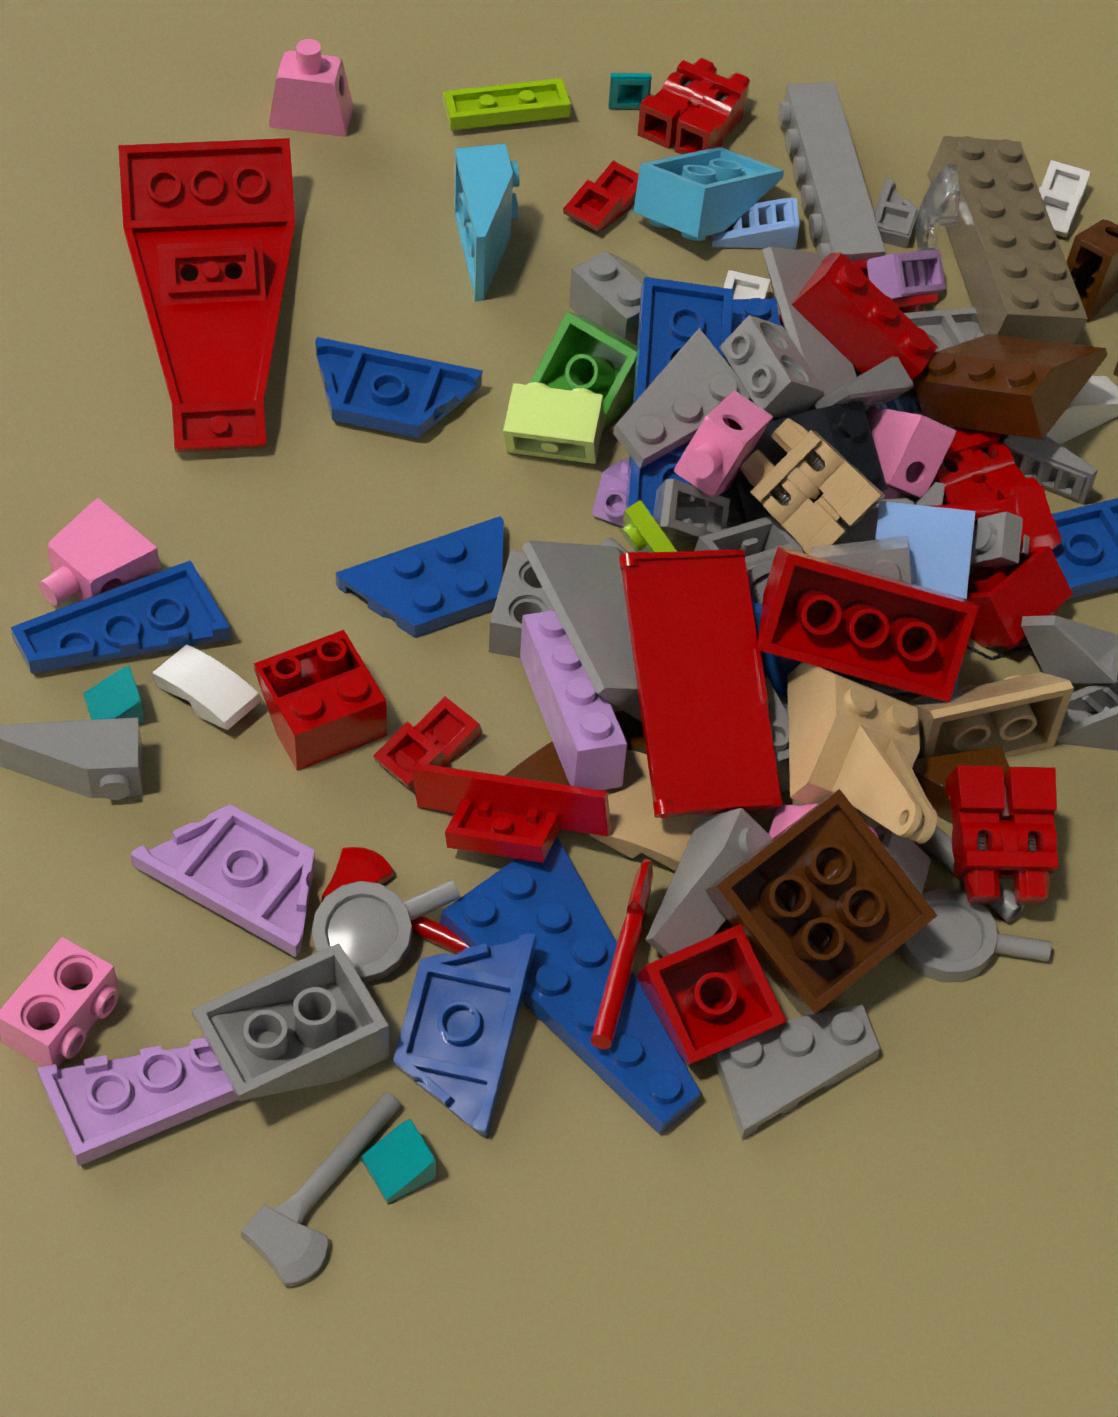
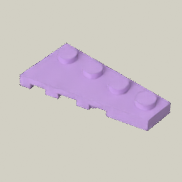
[37,1037,239,1166]

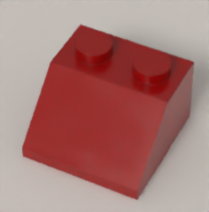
[967,546,1073,649]
[636,924,786,1066]

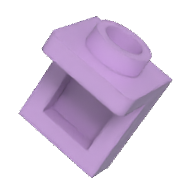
[592,458,629,527]

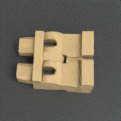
[739,418,885,555]

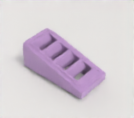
[867,249,946,299]

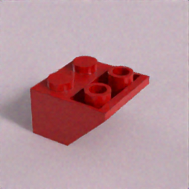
[254,630,387,771]

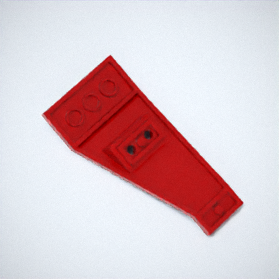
[118,138,295,453]

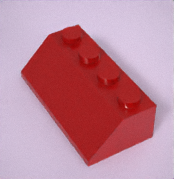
[757,546,979,702]

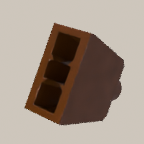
[1066,219,1118,322]

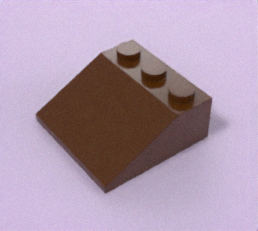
[912,334,1108,440]
[705,789,938,1016]

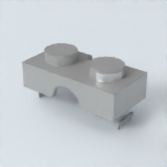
[969,512,1030,574]

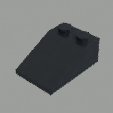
[732,401,887,524]

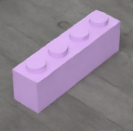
[520,610,627,790]

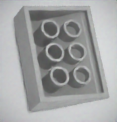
[521,540,642,722]

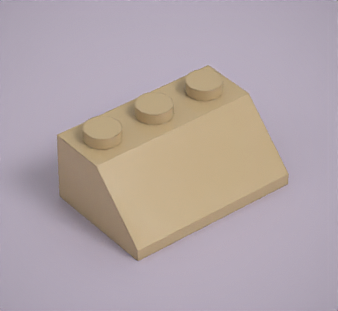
[905,672,1074,759]

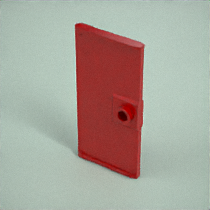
[619,549,783,819]

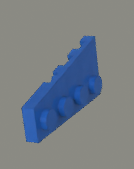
[11,560,231,674]

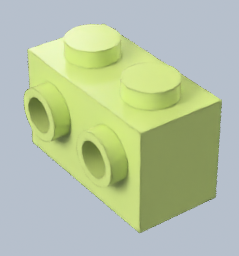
[503,382,605,464]

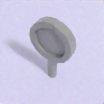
[312,879,461,983]
[899,889,1051,983]

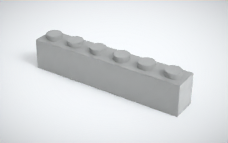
[778,82,885,262]

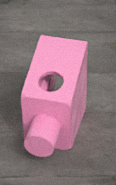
[269,39,353,137]
[674,390,773,497]
[867,406,956,499]
[39,498,160,606]

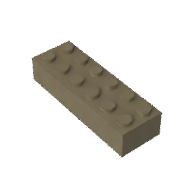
[927,136,1088,344]

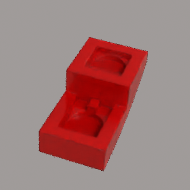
[563,161,639,232]
[373,696,483,789]

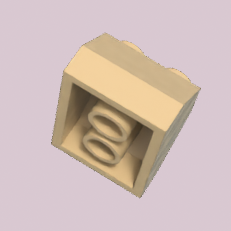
[787,662,937,844]

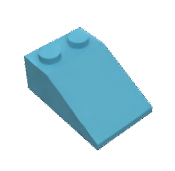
[454,144,520,301]
[633,147,784,241]

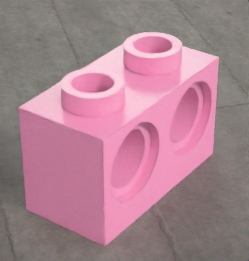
[0,937,119,1069]

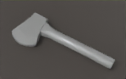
[241,1092,401,1287]

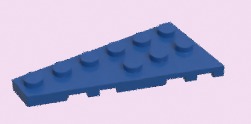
[440,836,701,1134]

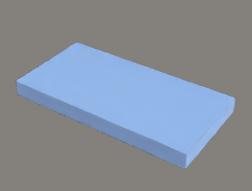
[875,501,975,696]

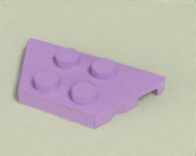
[130,804,315,957]

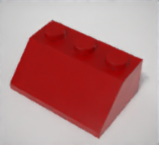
[792,252,938,380]

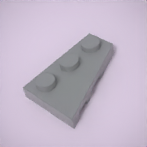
[613,328,752,469]
[712,1003,880,1140]

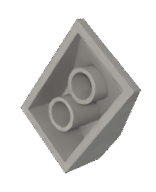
[191,943,390,1101]

